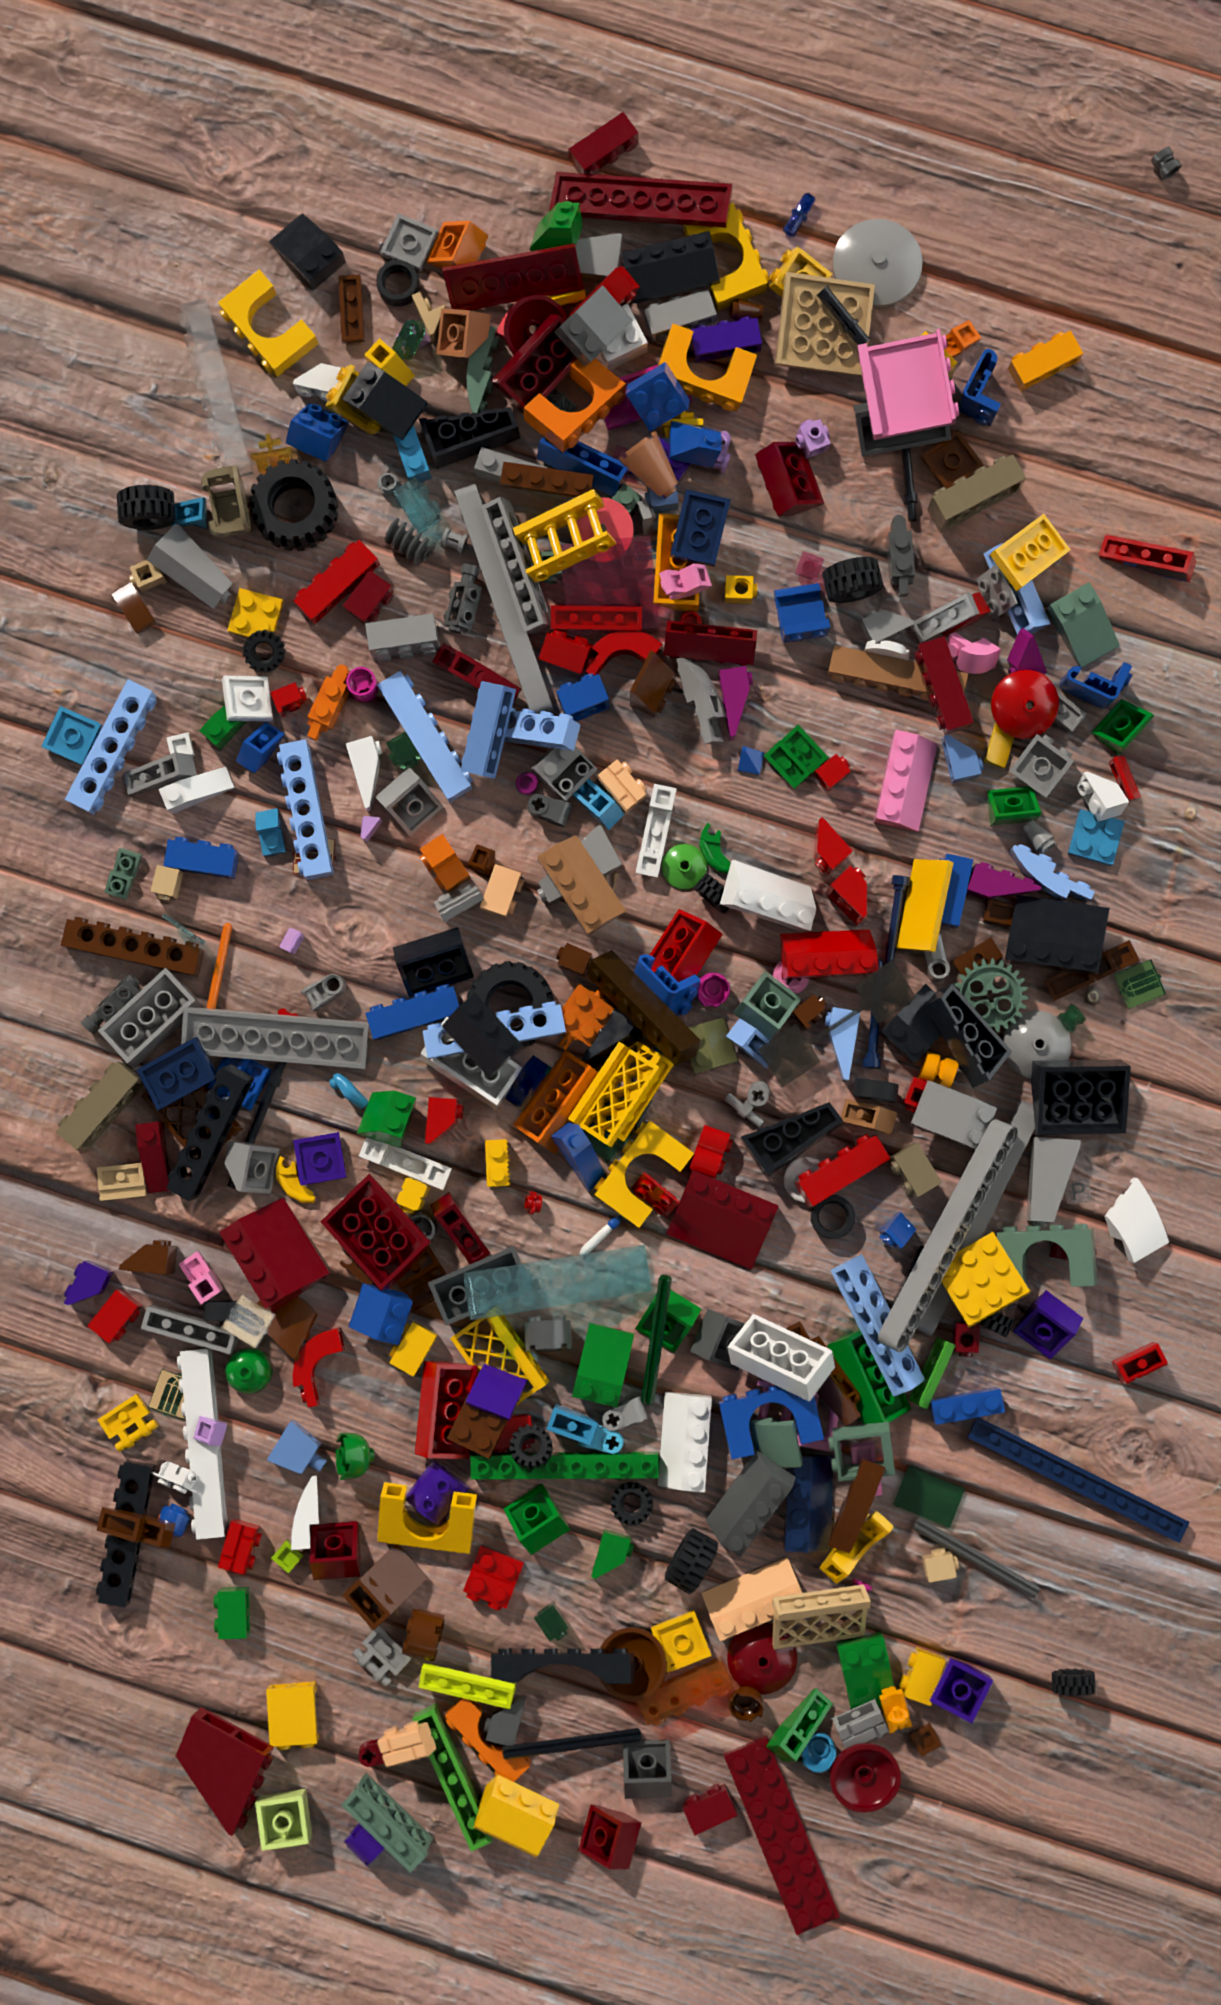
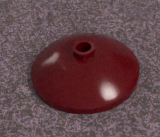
[504,295,568,355]
[727,1622,797,1694]
[830,1743,901,1813]

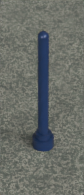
[882,875,911,985]
[863,959,883,1069]

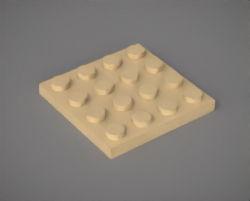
[775,272,875,377]

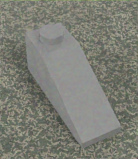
[123,752,197,795]

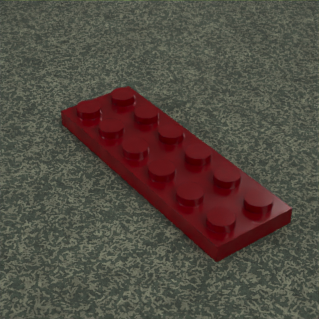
[442,243,584,311]

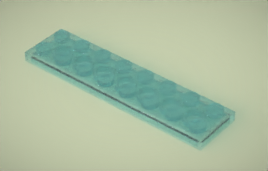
[463,1245,652,1320]

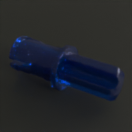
[783,193,816,237]

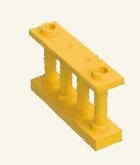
[513,489,616,582]

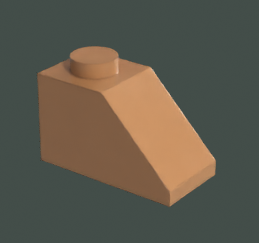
[841,1099,897,1135]

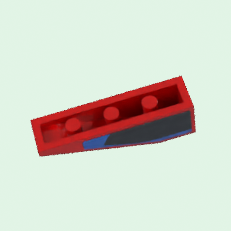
[1099,534,1197,583]

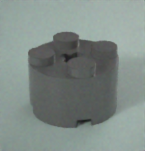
[524,1315,572,1352]

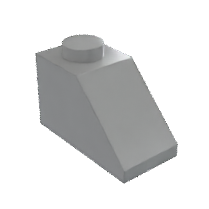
[860,610,915,644]

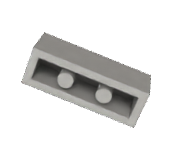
[644,290,717,342]

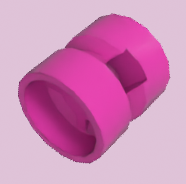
[346,667,379,703]

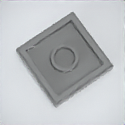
[380,213,439,273]

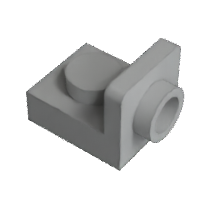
[637,500,661,536]

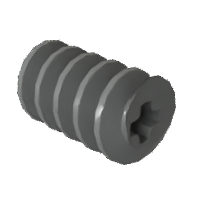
[384,518,436,565]

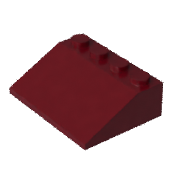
[666,1170,779,1270]
[320,1174,431,1290]
[219,1198,331,1313]

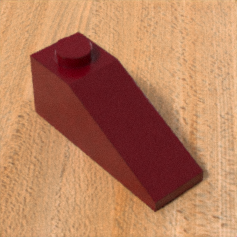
[135,1122,170,1194]
[430,1192,491,1264]

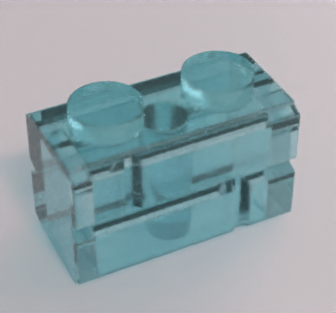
[393,478,442,533]

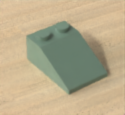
[1046,582,1120,667]

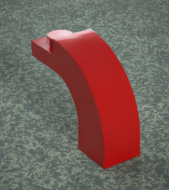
[585,630,663,676]
[292,1327,346,1408]

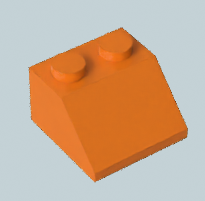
[426,221,489,269]

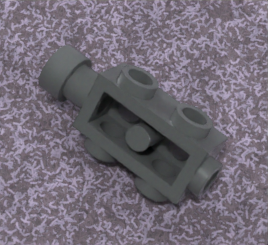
[443,564,482,634]
[81,974,140,1034]

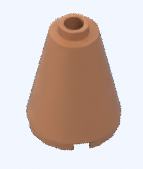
[618,431,678,498]

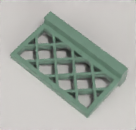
[341,1772,434,1873]

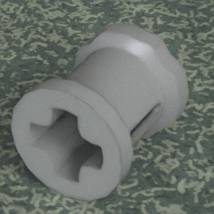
[440,528,468,554]

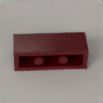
[568,112,639,174]

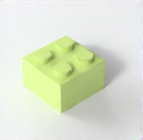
[255,1789,313,1851]

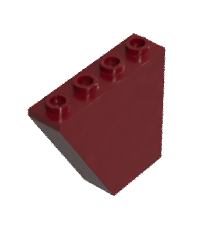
[175,1707,274,1836]

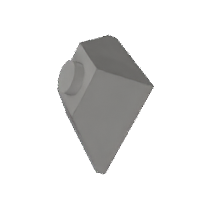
[225,1141,280,1194]

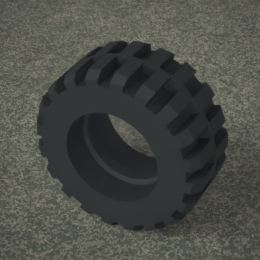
[249,459,339,551]
[467,961,554,1049]

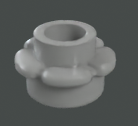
[377,473,399,495]

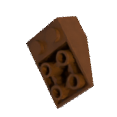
[342,1544,428,1631]

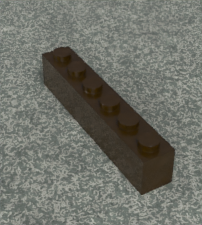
[587,950,701,1066]

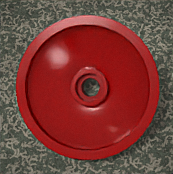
[991,670,1059,739]

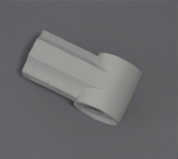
[924,934,950,982]

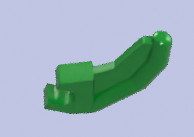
[699,823,731,875]

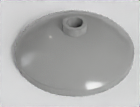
[1002,1011,1071,1079]

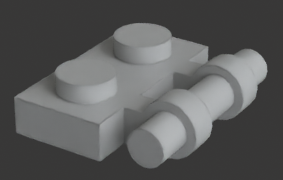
[352,1625,413,1687]

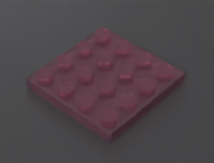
[561,535,660,637]

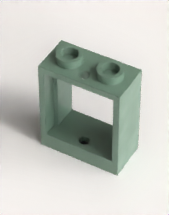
[828,1422,895,1481]

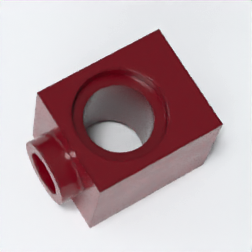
[953,1322,980,1357]

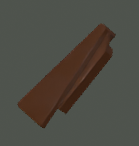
[786,1321,860,1426]

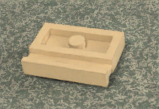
[97,1163,147,1201]

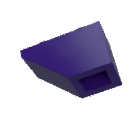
[64,1260,114,1305]

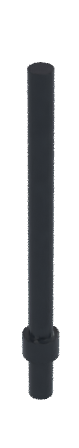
[901,448,918,522]
[227,1062,287,1189]

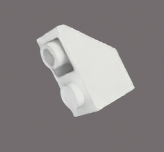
[293,363,341,402]
[1076,772,1129,822]

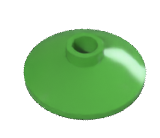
[662,844,707,889]

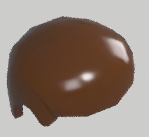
[728,1686,764,1722]

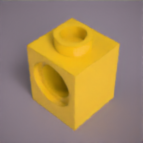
[725,575,757,604]

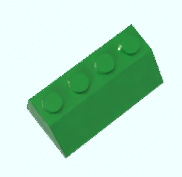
[827,1329,911,1425]

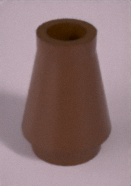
[729,299,763,321]

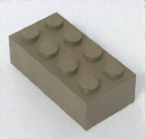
[927,455,1026,533]
[56,1061,144,1151]

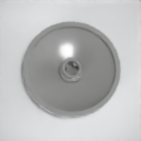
[832,219,922,309]

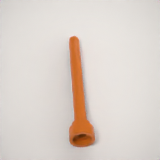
[206,923,232,1009]

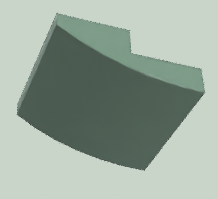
[749,1418,803,1467]

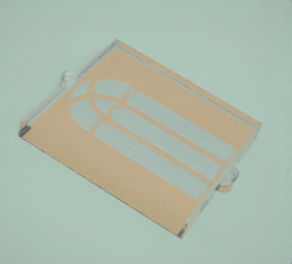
[221,1294,276,1349]

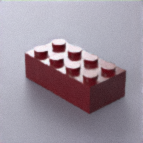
[491,314,577,413]

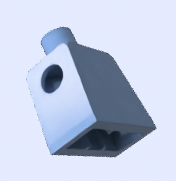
[267,1419,327,1474]

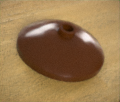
[599,1627,667,1701]

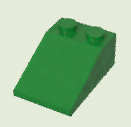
[572,1323,635,1407]
[835,1632,894,1709]

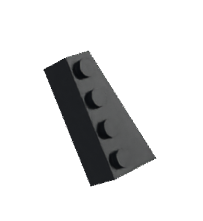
[419,407,521,469]
[924,984,1012,1088]
[741,1102,843,1177]

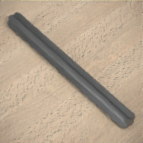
[913,1518,1040,1598]

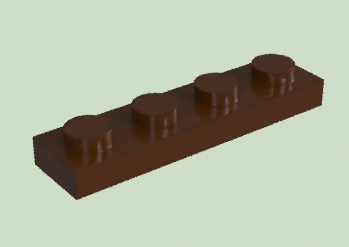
[500,462,594,498]

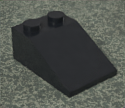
[269,213,346,291]
[342,362,428,440]
[879,983,941,1064]

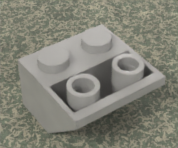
[530,746,597,801]

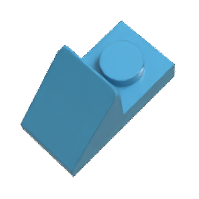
[171,497,208,529]
[255,808,286,857]

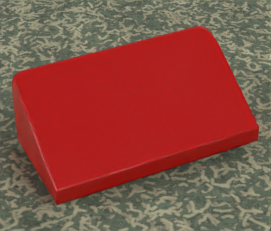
[1109,756,1141,802]

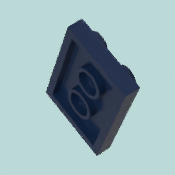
[670,489,731,567]
[137,1037,216,1111]

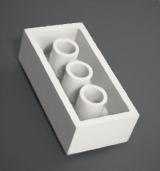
[728,1314,835,1401]

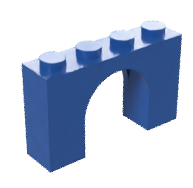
[719,1385,824,1460]

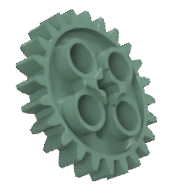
[955,958,1028,1032]

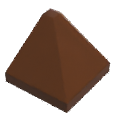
[467,844,495,875]

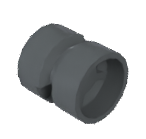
[410,1215,437,1241]

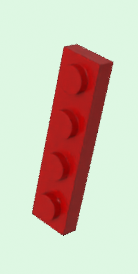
[551,605,642,630]

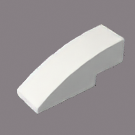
[291,1476,319,1550]

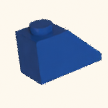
[236,721,285,773]

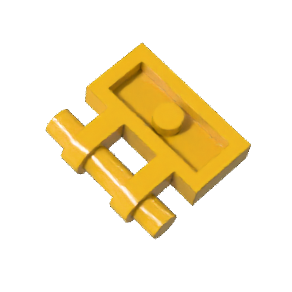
[97,1393,159,1452]

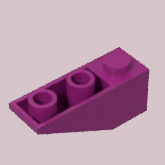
[967,862,1042,900]

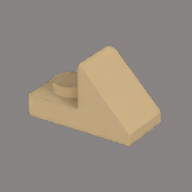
[412,292,446,343]

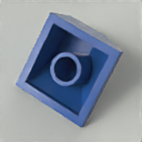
[669,421,721,468]

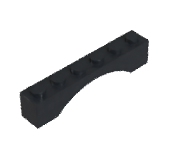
[491,1648,635,1684]

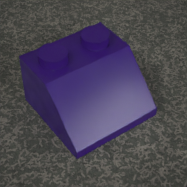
[1013,1290,1083,1359]
[929,1658,993,1723]

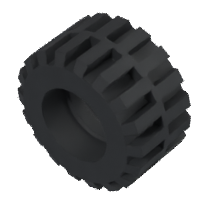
[117,485,176,530]
[822,557,884,603]
[665,1528,718,1595]

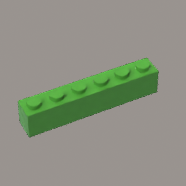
[412,1703,494,1852]

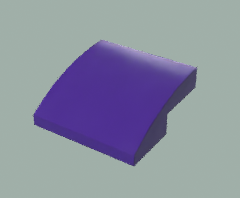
[466,1364,527,1421]

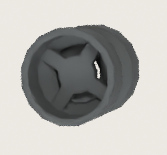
[1151,147,1182,180]

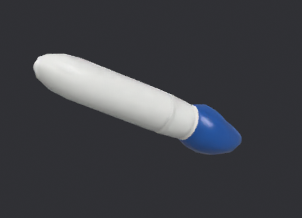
[579,1215,622,1256]

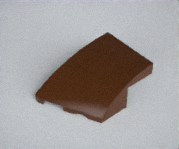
[249,1296,318,1361]

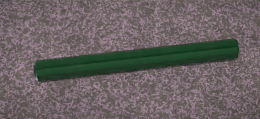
[641,1275,672,1405]

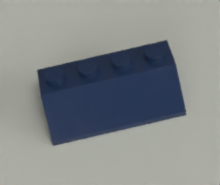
[783,1454,834,1553]

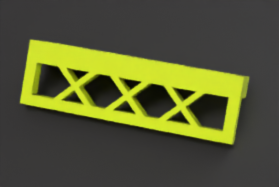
[418,1663,516,1709]

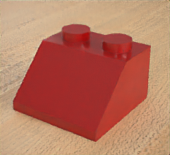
[814,817,853,875]
[425,1097,464,1145]

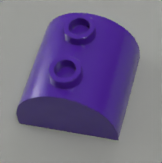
[406,1459,470,1526]

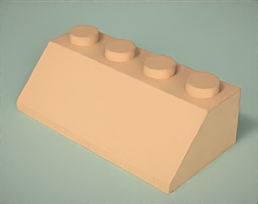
[701,1557,802,1641]

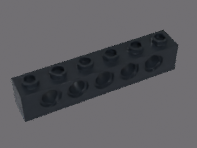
[166,1065,254,1202]
[96,1460,156,1608]

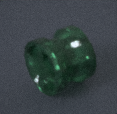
[1057,1004,1086,1033]

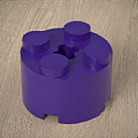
[344,1823,385,1866]

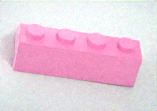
[874,730,938,832]

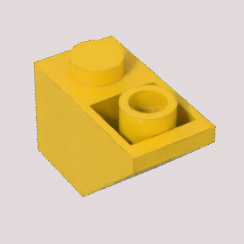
[364,338,415,386]

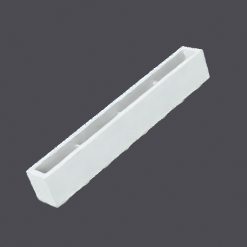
[177,1348,228,1540]

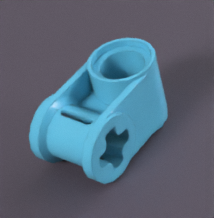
[578,1425,624,1454]

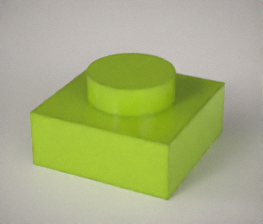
[271,1539,305,1574]

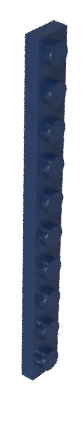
[967,1417,1190,1543]

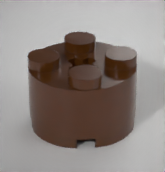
[402,1608,445,1662]

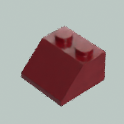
[309,1521,361,1580]
[578,1804,642,1869]

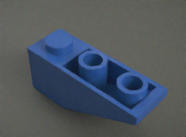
[878,1212,916,1249]

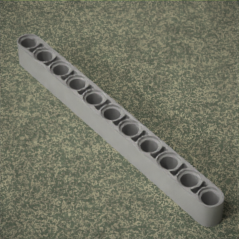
[454,484,554,714]
[917,1100,1035,1336]
[878,1119,1018,1352]

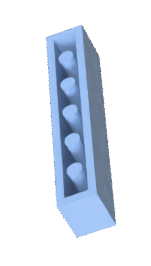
[377,671,473,803]

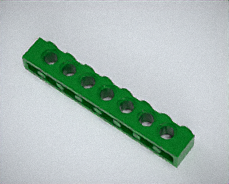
[471,1451,658,1479]

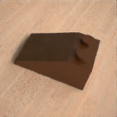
[630,650,677,717]

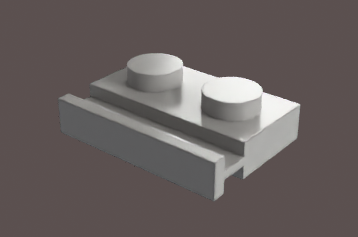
[434,880,484,922]

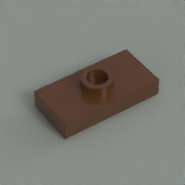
[951,937,1003,976]

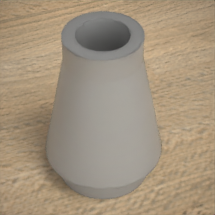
[1023,820,1056,854]

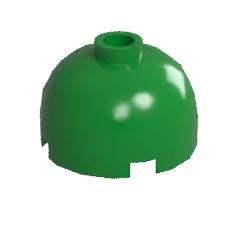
[225,1347,273,1394]
[335,1433,374,1480]

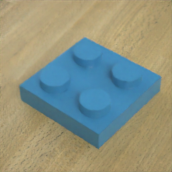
[41,706,103,765]
[1067,809,1125,866]

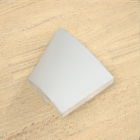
[1105,1178,1169,1263]

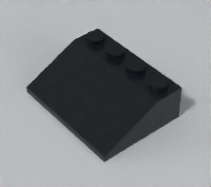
[1005,895,1110,976]
[1031,1059,1131,1135]

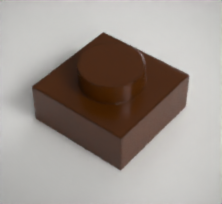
[909,1722,942,1757]

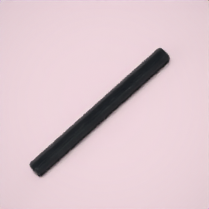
[502,1728,641,1760]

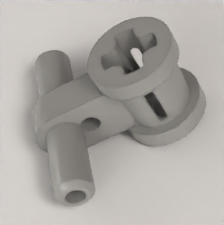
[724,1081,770,1128]

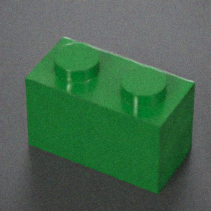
[213,1587,250,1640]

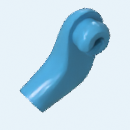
[329,1073,368,1109]

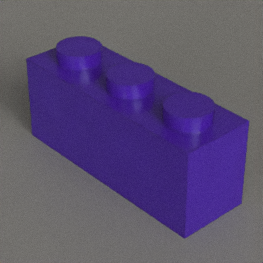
[691,317,762,363]

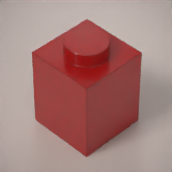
[814,754,851,792]

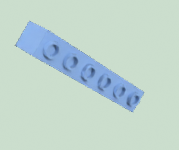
[65,679,157,815]
[277,739,334,881]
[423,1001,566,1060]
[830,1254,925,1397]

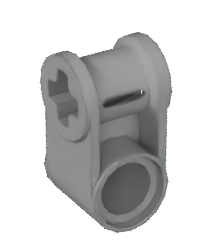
[300,974,347,1012]
[602,1396,648,1431]

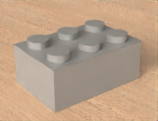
[365,614,440,663]

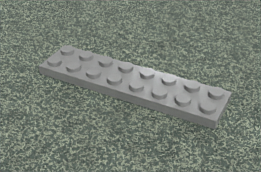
[181,1007,369,1069]

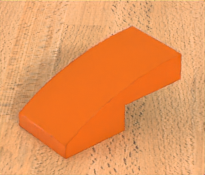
[945,320,981,358]

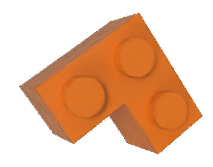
[419,834,471,893]

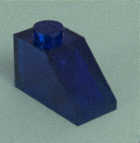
[505,1055,552,1111]

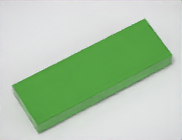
[909,1337,956,1409]

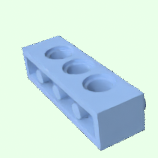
[504,708,580,751]

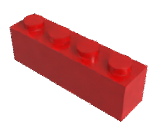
[293,539,380,625]
[794,1134,890,1207]

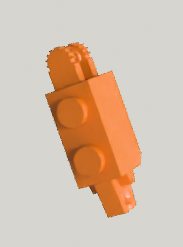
[307,664,350,742]

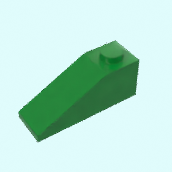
[199,705,247,751]
[766,1688,833,1762]

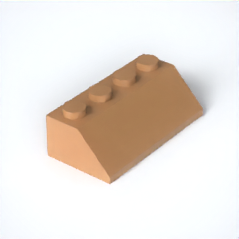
[537,835,626,936]

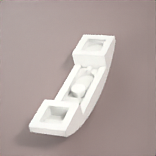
[636,784,677,878]
[359,1137,452,1190]

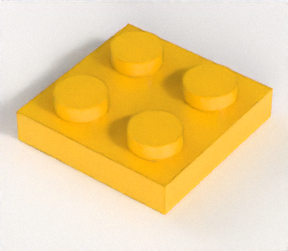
[227,588,284,638]
[651,1610,712,1673]

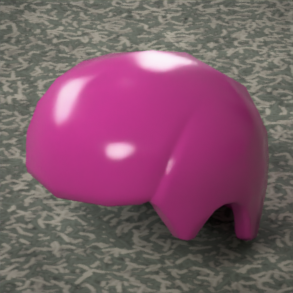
[696,973,730,1007]

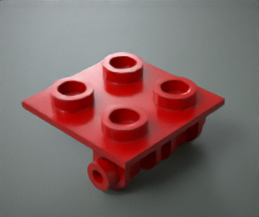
[631,1172,680,1217]

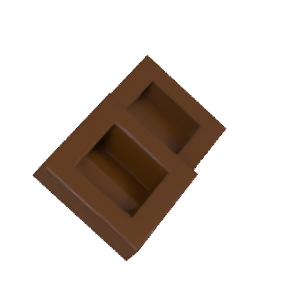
[112,583,156,634]

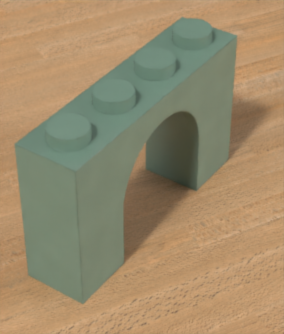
[997,1224,1098,1287]

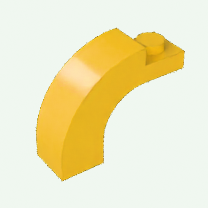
[820,1510,894,1584]

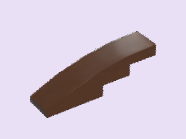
[1044,940,1140,1001]
[827,1458,885,1554]

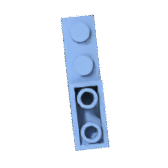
[1009,844,1095,902]

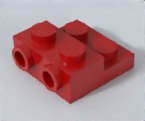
[463,1544,524,1611]

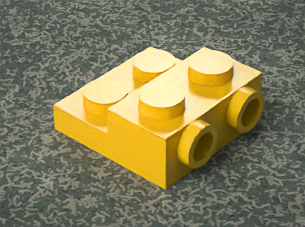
[768,246,832,298]

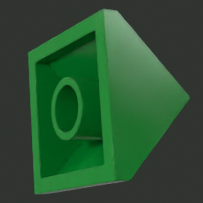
[1092,699,1154,756]
[987,786,1041,826]

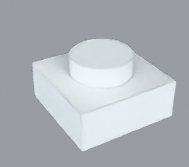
[166,732,195,756]

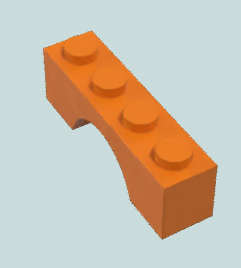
[445,1698,532,1782]

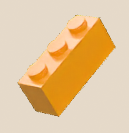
[1008,330,1084,392]

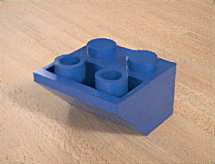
[285,403,349,462]

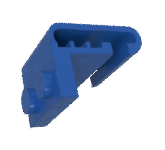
[958,349,1001,426]
[774,583,830,643]
[1059,662,1133,709]
[634,954,701,1016]

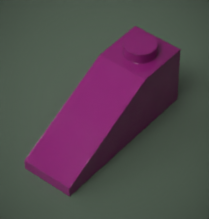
[718,666,753,741]

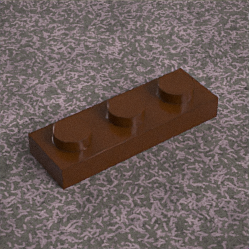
[338,274,365,344]

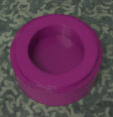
[515,772,538,796]

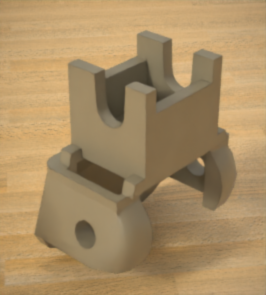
[201,465,252,538]

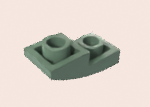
[104,848,143,900]

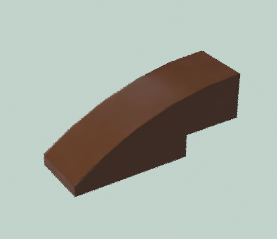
[97,1507,176,1548]

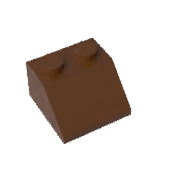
[119,1239,178,1275]

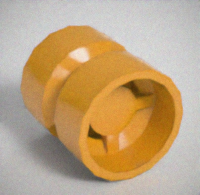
[918,1051,959,1088]

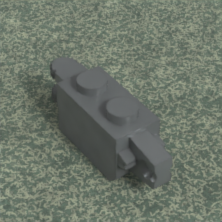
[886,514,915,597]

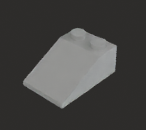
[911,1080,997,1150]

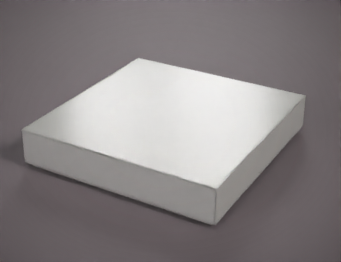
[222,676,273,722]

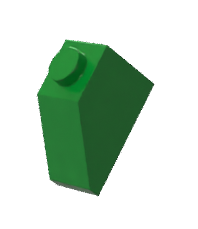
[591,1529,634,1579]

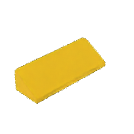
[983,723,1014,769]

